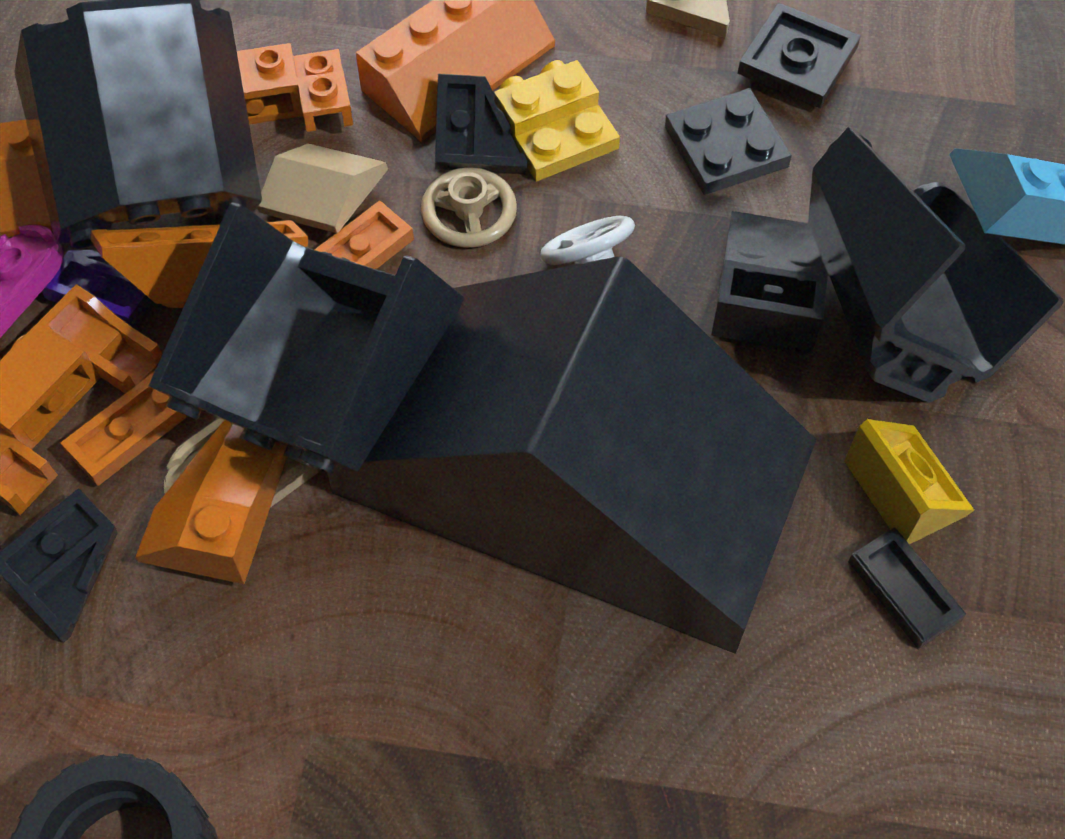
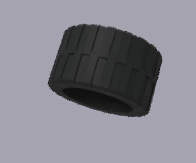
[10,753,218,839]

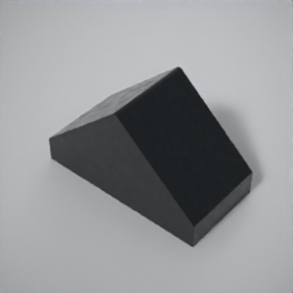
[327,256,817,654]

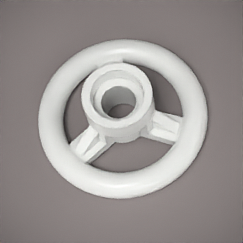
[540,216,635,265]

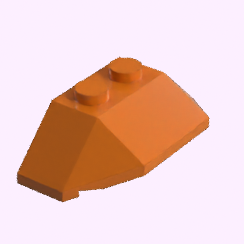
[91,220,308,308]

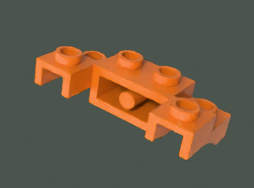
[237,43,353,132]
[0,284,163,515]

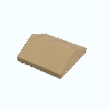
[257,144,388,234]

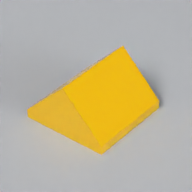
[844,419,974,544]

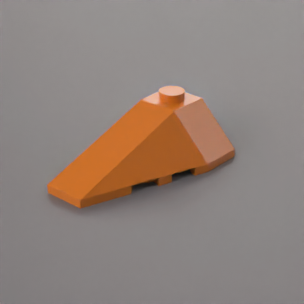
[135,420,287,584]

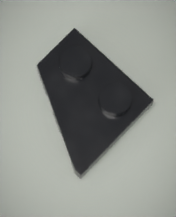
[435,74,527,174]
[0,488,118,643]

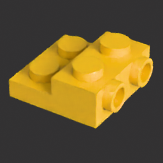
[494,60,620,182]

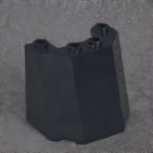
[14,0,262,248]
[808,126,1064,403]
[148,202,465,473]

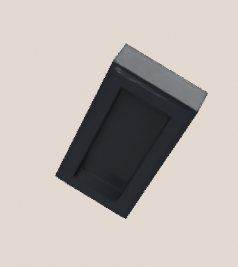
[848,527,966,649]

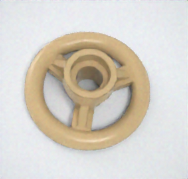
[421,168,517,248]

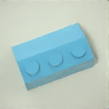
[949,148,1065,244]

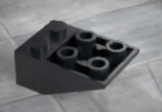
[711,211,828,352]

